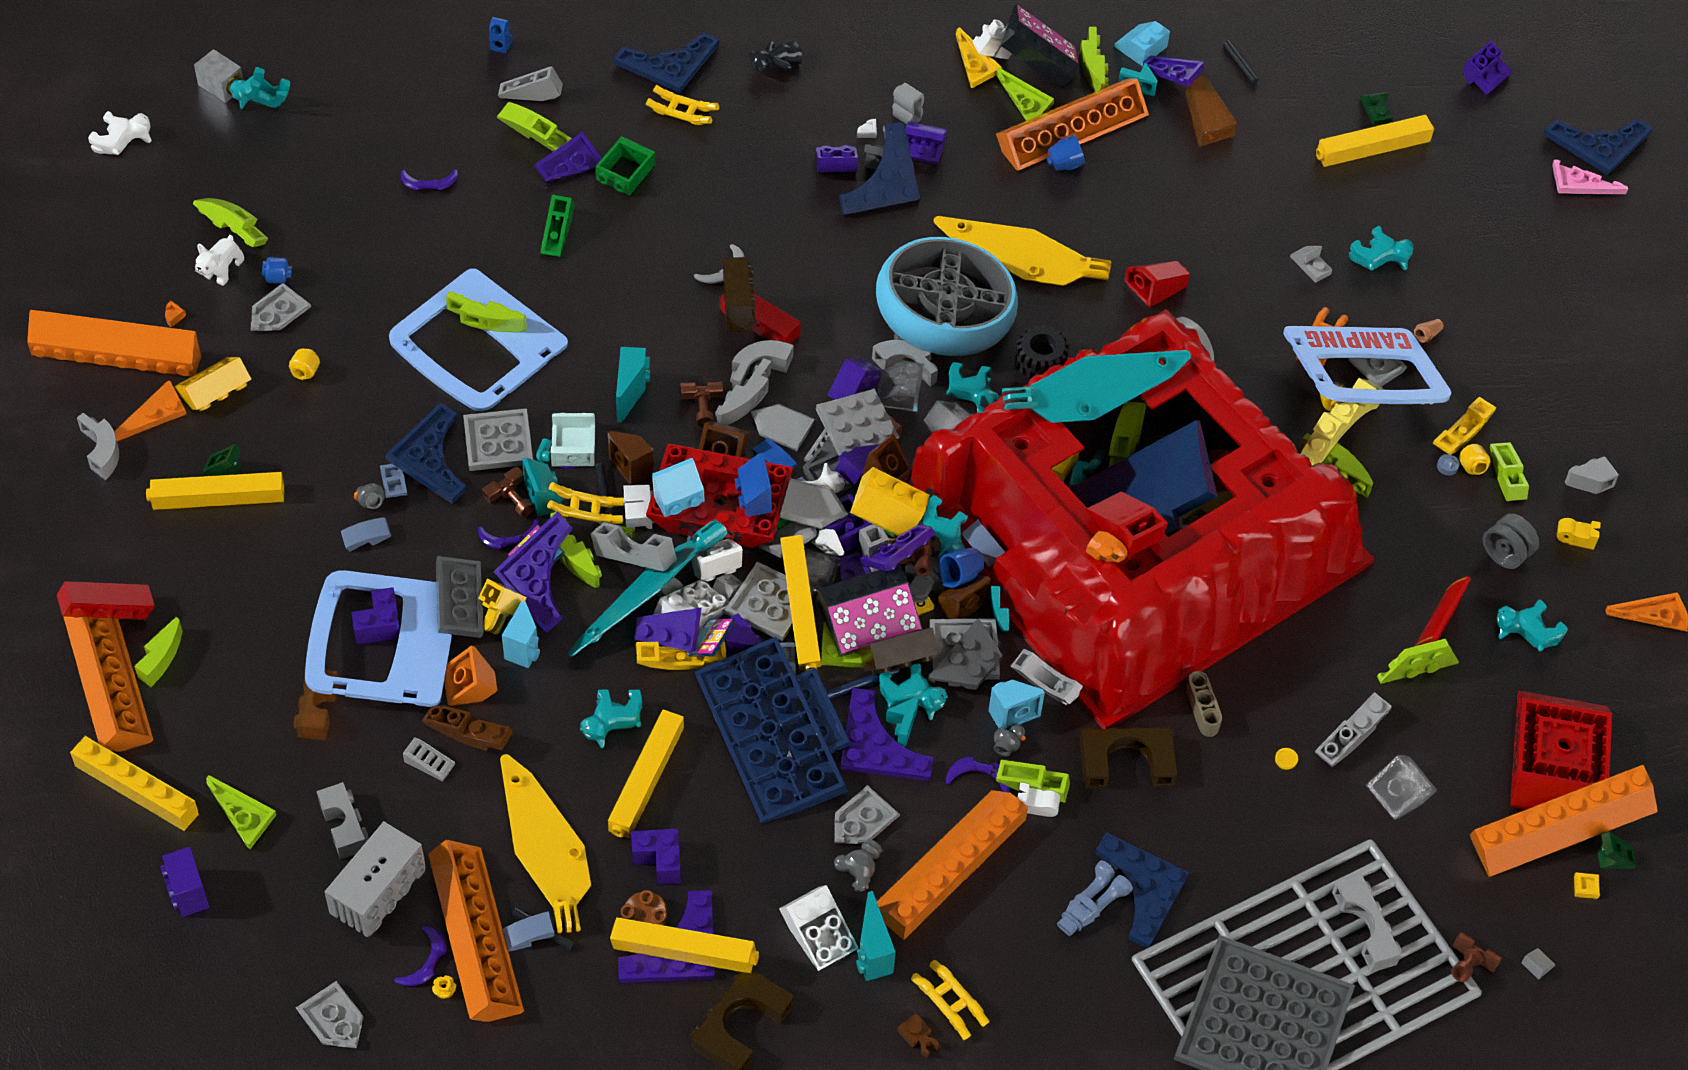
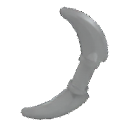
[694,244,745,284]

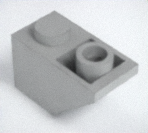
[1565,456,1619,494]

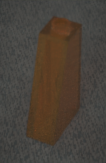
[1186,75,1237,147]

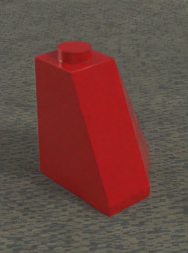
[1124,261,1190,308]

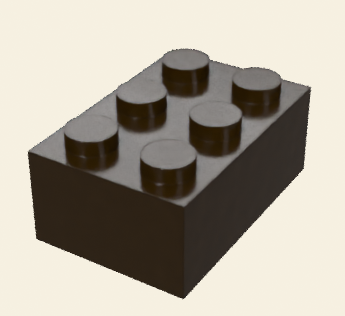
[723,257,756,333]
[858,628,939,674]

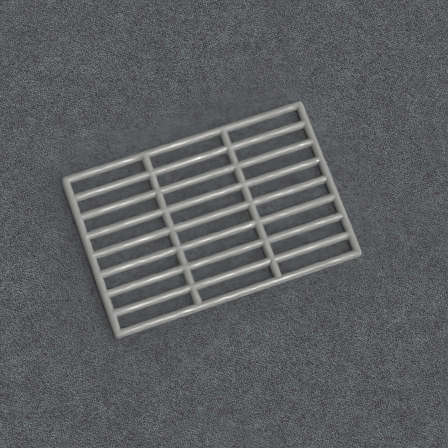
[1132,839,1482,1070]

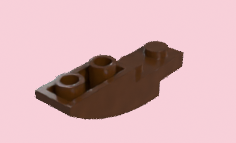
[422,704,513,751]

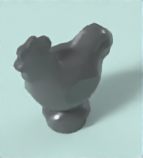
[834,839,882,892]

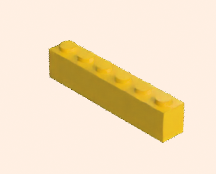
[70,736,199,831]

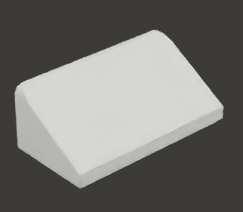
[811,528,844,556]

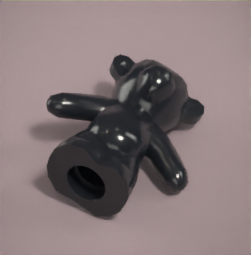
[749,40,802,73]

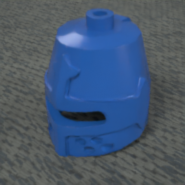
[1046,135,1085,171]
[939,548,984,588]

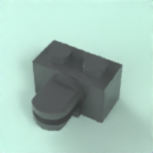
[905,556,953,603]

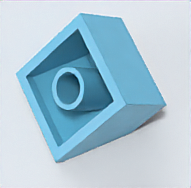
[1114,21,1170,66]
[652,458,705,517]
[502,601,540,668]
[989,680,1045,730]

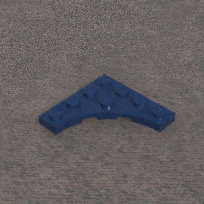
[613,32,719,93]
[1543,118,1653,175]
[839,122,921,216]
[386,403,466,504]
[1095,832,1189,949]

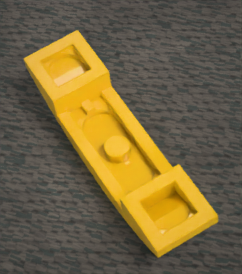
[1433,397,1496,455]
[636,641,726,670]

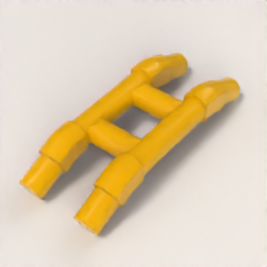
[645,84,719,125]
[547,482,624,524]
[911,960,990,1040]

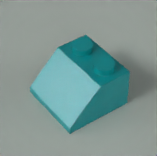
[522,458,564,517]

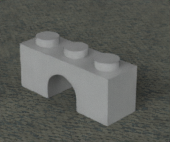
[317,782,369,859]

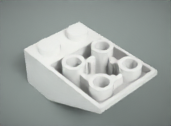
[653,580,730,635]
[779,885,859,971]

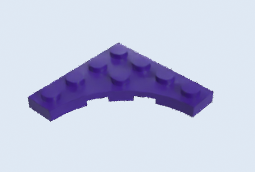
[494,512,573,633]
[840,688,933,781]
[618,890,714,983]

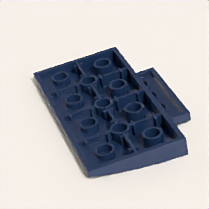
[1069,420,1218,537]
[694,637,850,824]

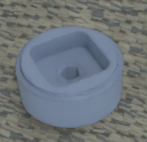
[1437,454,1459,476]

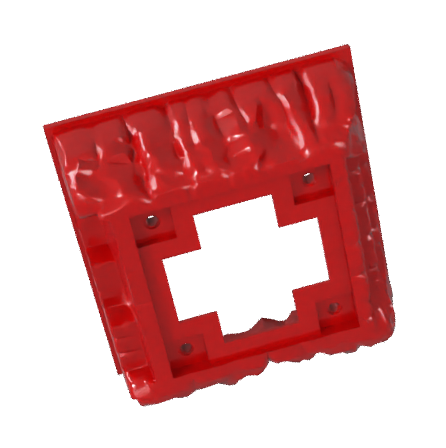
[902,309,1375,729]

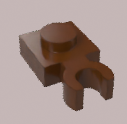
[897,1014,939,1058]

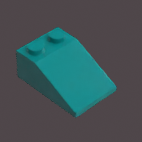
[616,347,650,423]
[856,891,896,981]

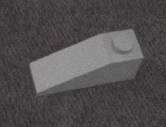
[498,66,563,101]

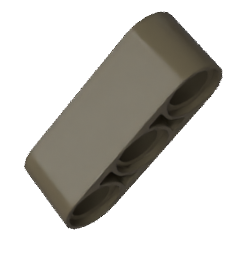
[1186,671,1222,737]

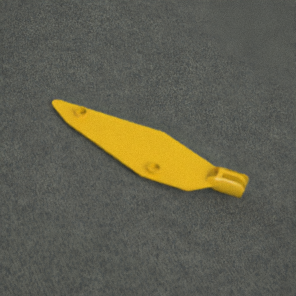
[934,216,1112,286]
[500,754,591,934]

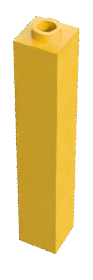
[1316,115,1434,167]
[146,472,284,510]
[780,535,822,671]
[608,710,684,839]
[610,917,759,973]

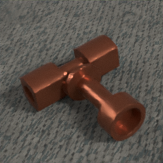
[680,381,723,427]
[482,466,535,517]
[897,538,933,577]
[1451,932,1503,982]

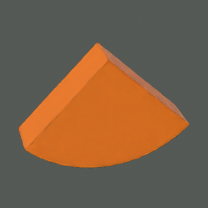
[165,301,186,327]

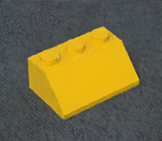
[174,357,252,411]
[850,467,930,536]

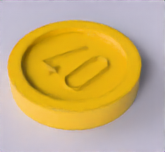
[1275,748,1298,770]

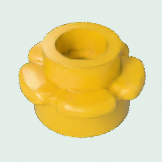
[432,976,456,999]

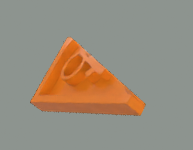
[114,381,186,441]
[1605,592,1688,632]

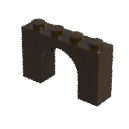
[1080,726,1177,788]
[690,970,794,1070]

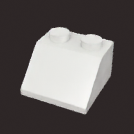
[691,539,742,581]

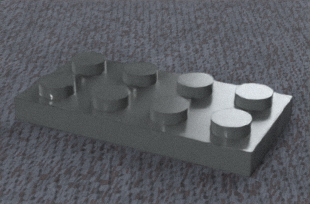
[436,556,484,638]

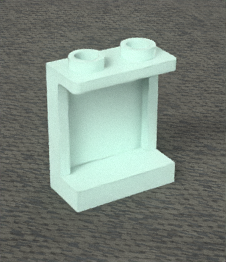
[551,413,595,466]

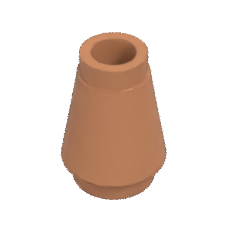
[1414,319,1444,343]

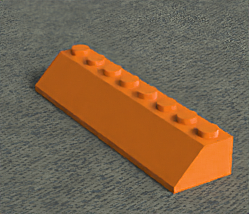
[996,78,1149,170]
[27,310,201,376]
[64,617,154,752]
[1470,765,1658,877]
[877,790,1028,940]
[428,840,524,1022]

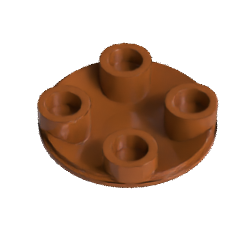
[621,890,668,926]

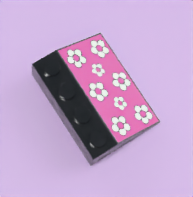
[1001,4,1079,88]
[816,564,922,657]

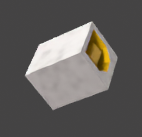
[194,49,243,103]

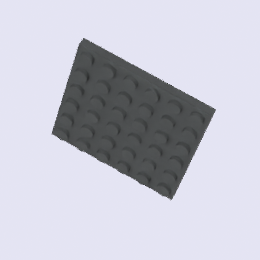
[1174,935,1355,1070]

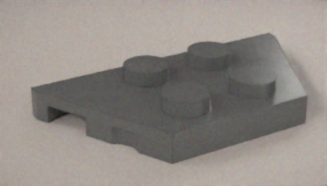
[803,436,860,499]
[928,619,1002,690]

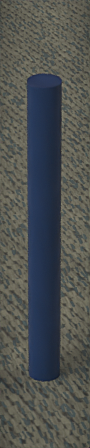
[826,668,901,699]

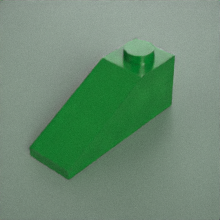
[540,195,575,257]

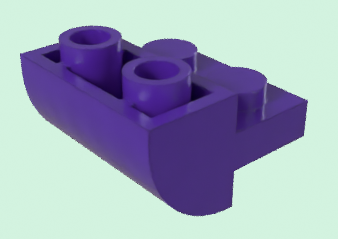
[1463,40,1512,95]
[905,121,948,165]
[816,145,858,173]

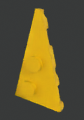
[955,27,1002,88]

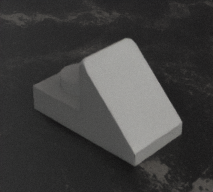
[1290,246,1332,283]

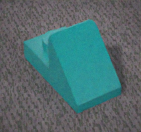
[1118,63,1158,96]
[886,697,919,747]

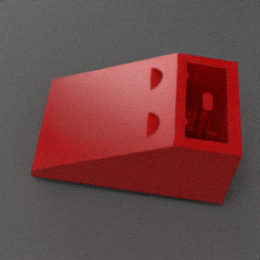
[1086,492,1168,557]

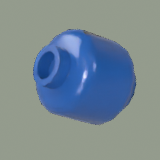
[262,257,292,284]

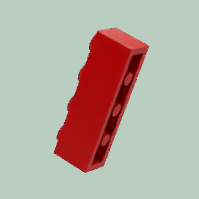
[720,294,801,344]
[57,581,155,620]

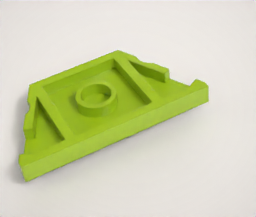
[1377,639,1459,684]

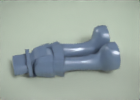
[1057,861,1133,936]

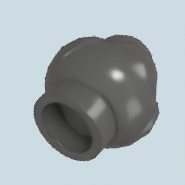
[354,483,385,509]
[993,724,1026,757]

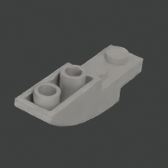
[715,358,771,425]
[1315,692,1392,767]

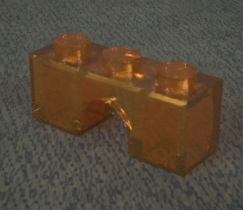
[293,670,339,741]

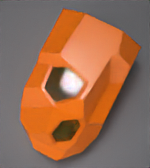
[1086,531,1127,562]

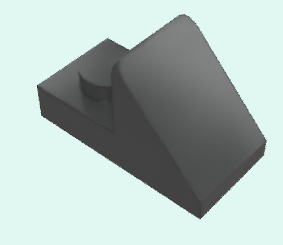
[864,144,884,170]

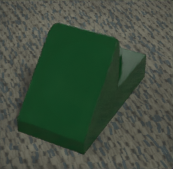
[1360,92,1393,126]
[203,444,242,476]
[1597,831,1637,869]

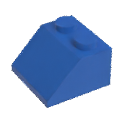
[734,453,772,517]

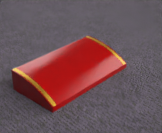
[1414,576,1471,647]

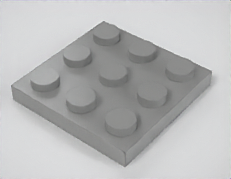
[816,389,899,456]
[463,409,533,471]
[725,562,815,642]
[929,619,1000,680]

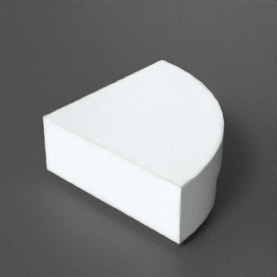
[857,119,877,138]

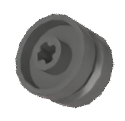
[1482,513,1540,569]

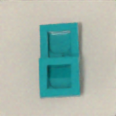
[989,586,1009,632]

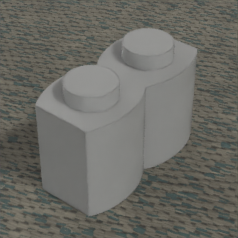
[892,82,924,125]

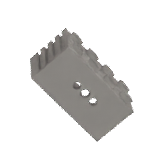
[324,821,425,937]

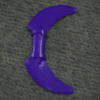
[401,169,458,191]
[478,519,539,549]
[946,756,1010,792]
[394,926,447,986]

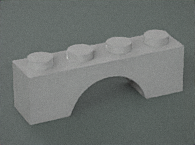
[591,522,677,571]
[1332,874,1402,973]

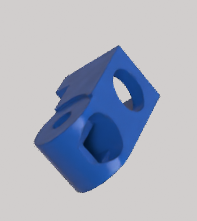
[489,17,513,53]

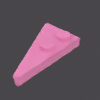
[1553,160,1628,194]

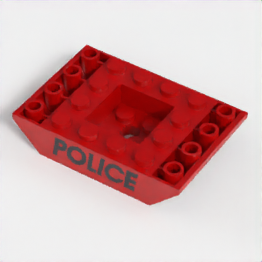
[646,444,793,548]
[1510,691,1612,810]

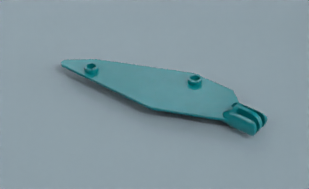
[1002,350,1191,423]
[568,519,727,657]

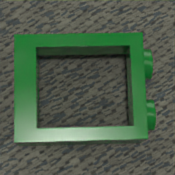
[596,136,655,196]

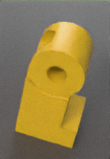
[1557,518,1601,550]

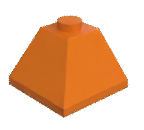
[444,646,498,706]

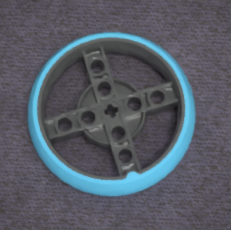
[876,237,1018,356]

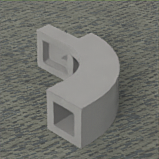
[730,340,794,390]
[1011,649,1083,705]

